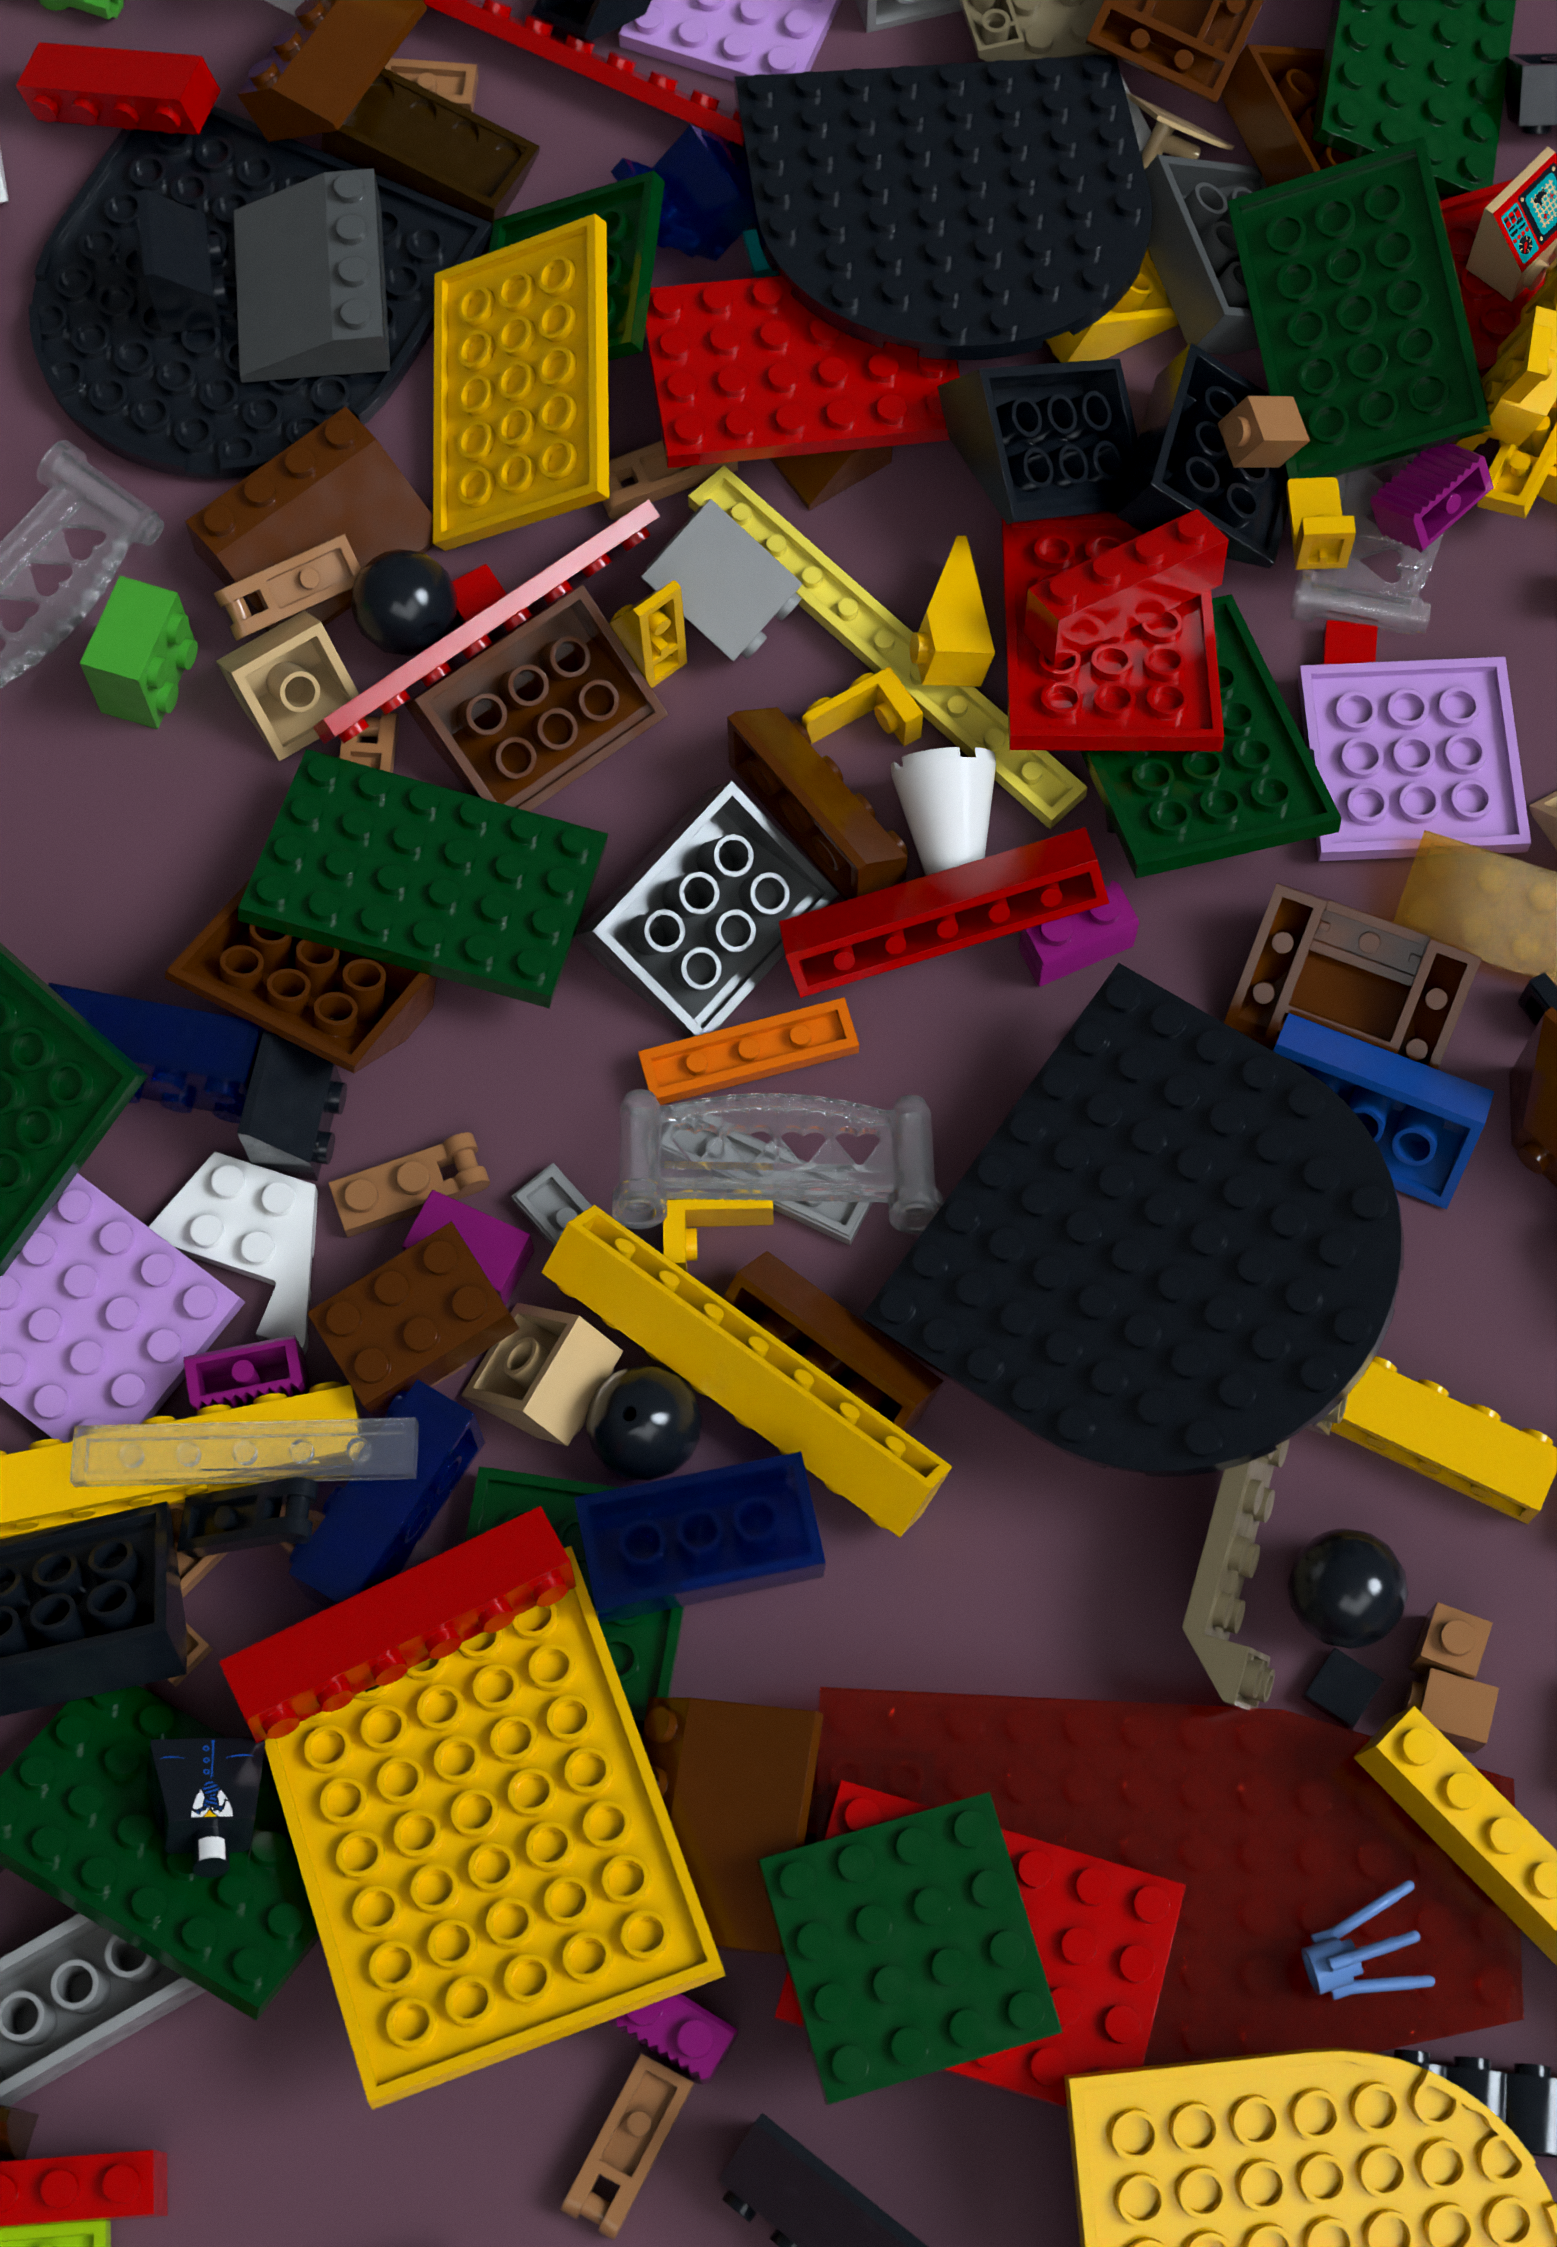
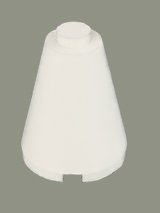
[891,747,996,876]

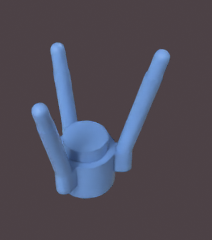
[1301,1880,1435,2000]

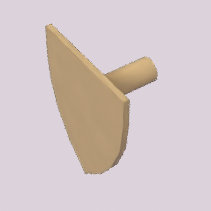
[1126,92,1234,169]

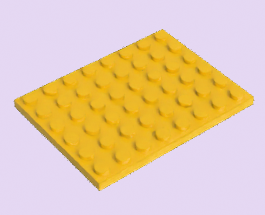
[265,1546,725,2110]

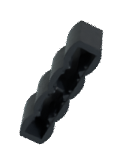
[1394,2049,1557,2158]

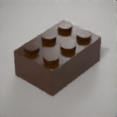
[307,1221,520,1419]

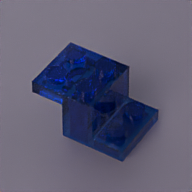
[611,125,755,261]

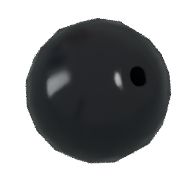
[351,549,457,656]
[586,1366,702,1481]
[1287,1528,1409,1649]

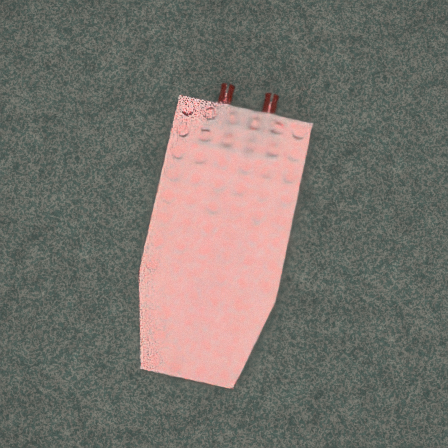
[806,1687,1524,2066]

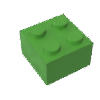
[80,576,198,729]

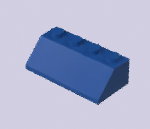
[1273,1013,1494,1209]

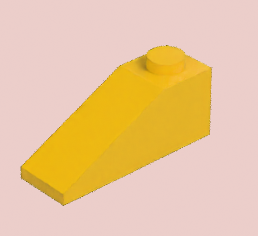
[910,535,995,687]
[609,580,688,688]

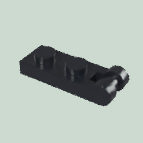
[177,1477,319,1558]

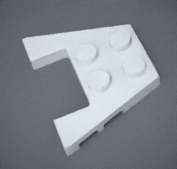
[149,1151,318,1355]

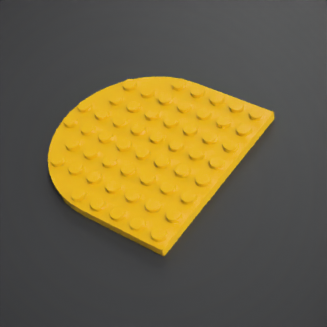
[1064,2048,1557,2247]

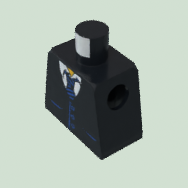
[146,1737,265,1878]

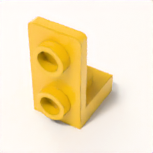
[1286,477,1356,570]
[802,666,923,747]
[663,1191,774,1272]

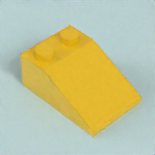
[1046,248,1179,363]

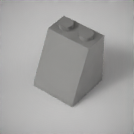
[639,499,803,661]

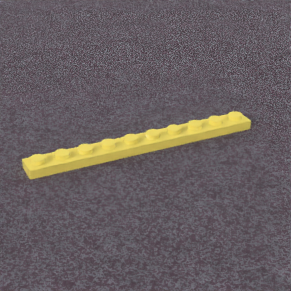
[688,465,1088,829]

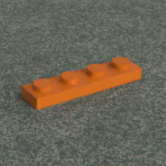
[638,997,860,1107]

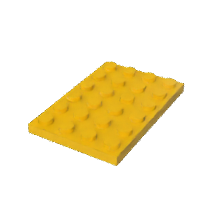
[433,213,609,551]

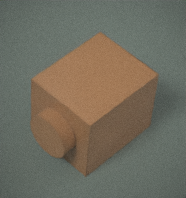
[1217,396,1310,468]
[1408,1602,1493,1680]
[1403,1668,1499,1753]

